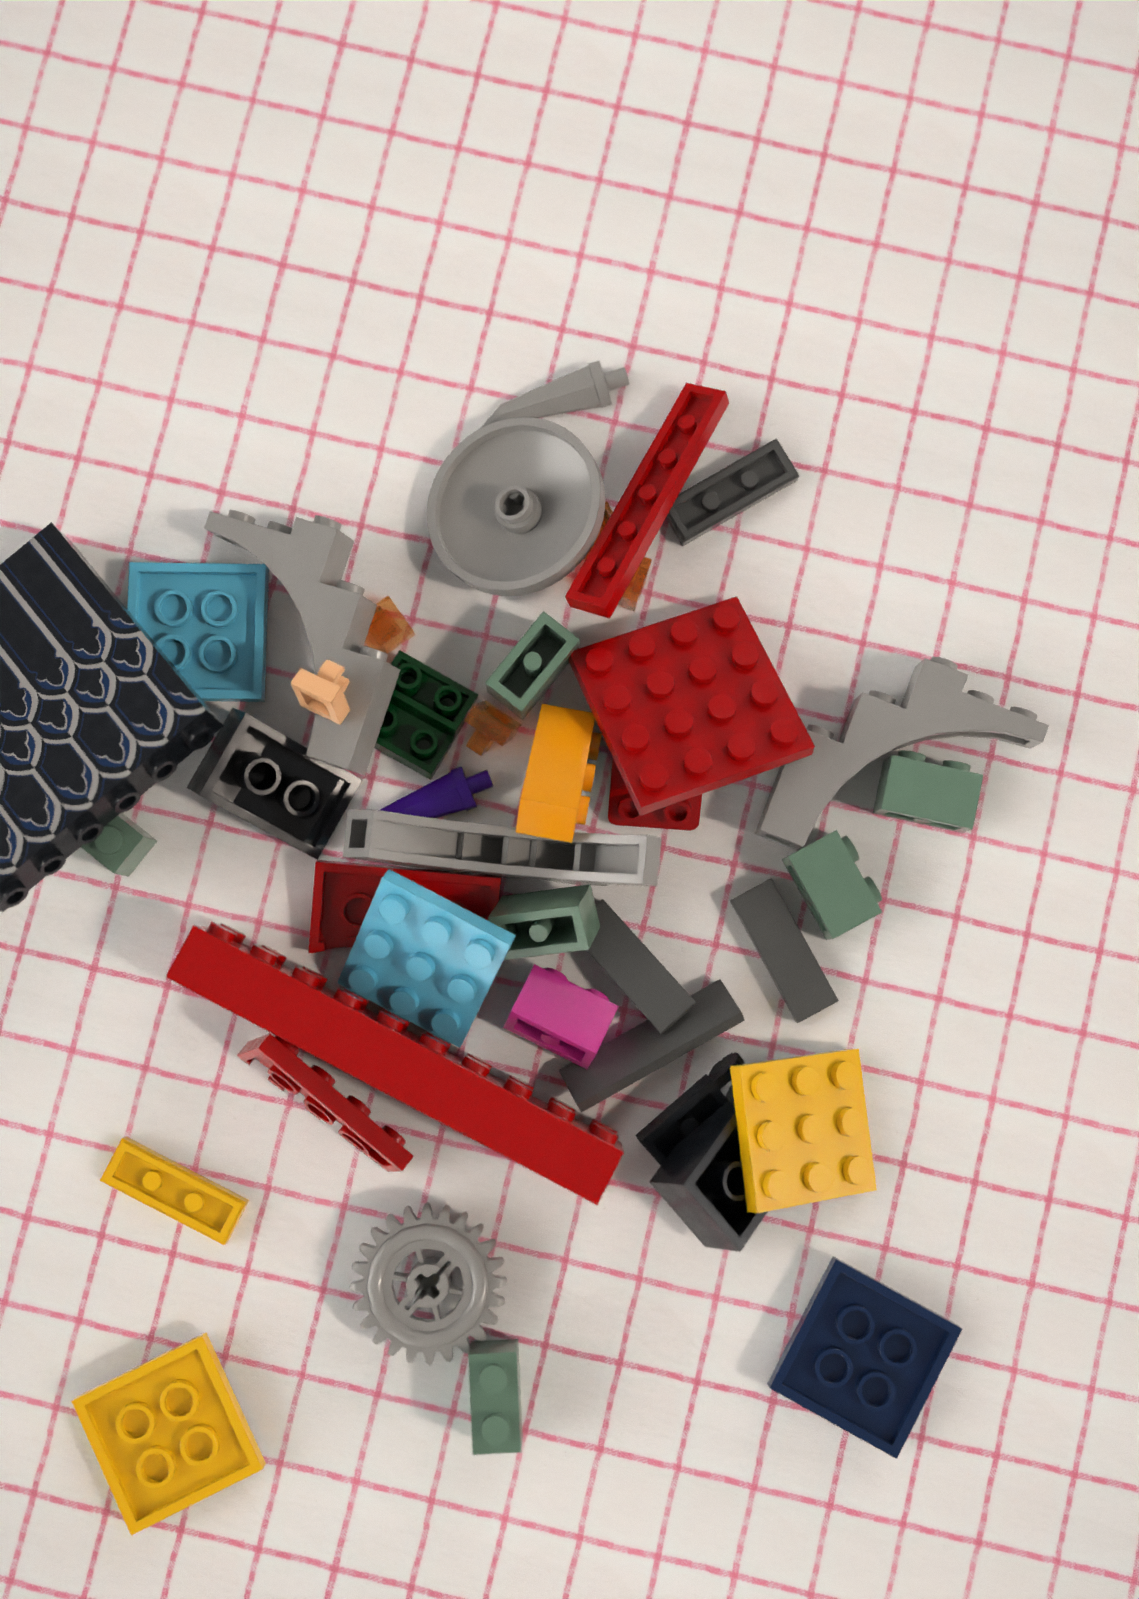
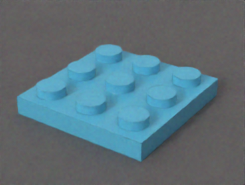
[127,562,269,702]
[337,869,516,1048]

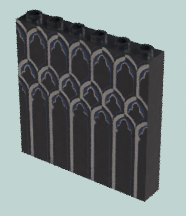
[0,522,224,912]

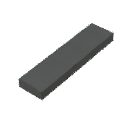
[559,979,745,1113]

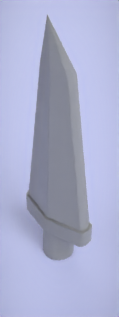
[481,361,629,428]

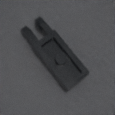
[635,1052,745,1166]

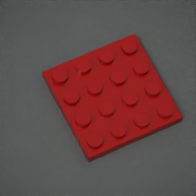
[569,596,815,816]

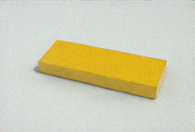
[100,1137,249,1245]

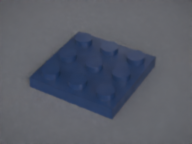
[767,1256,962,1459]

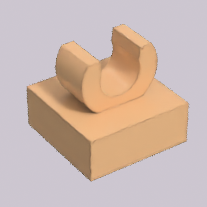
[291,659,350,725]

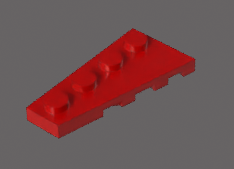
[308,860,502,954]
[237,1033,414,1172]

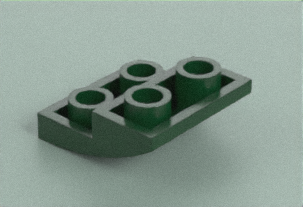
[374,650,479,780]

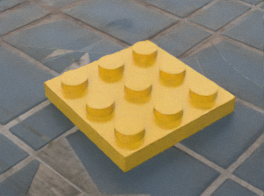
[730,1049,877,1213]
[71,1332,266,1536]

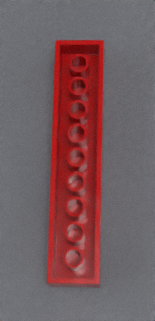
[165,922,624,1205]

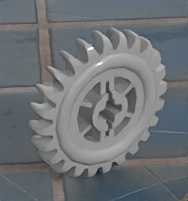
[350,1202,507,1365]

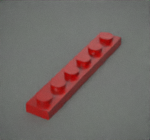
[565,383,729,619]

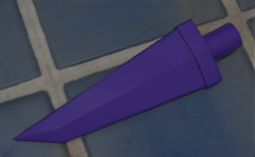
[380,766,494,818]

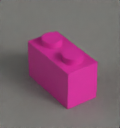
[503,964,619,1069]

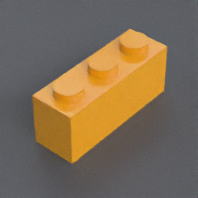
[516,704,602,843]

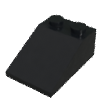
[186,708,362,860]
[649,1096,768,1252]

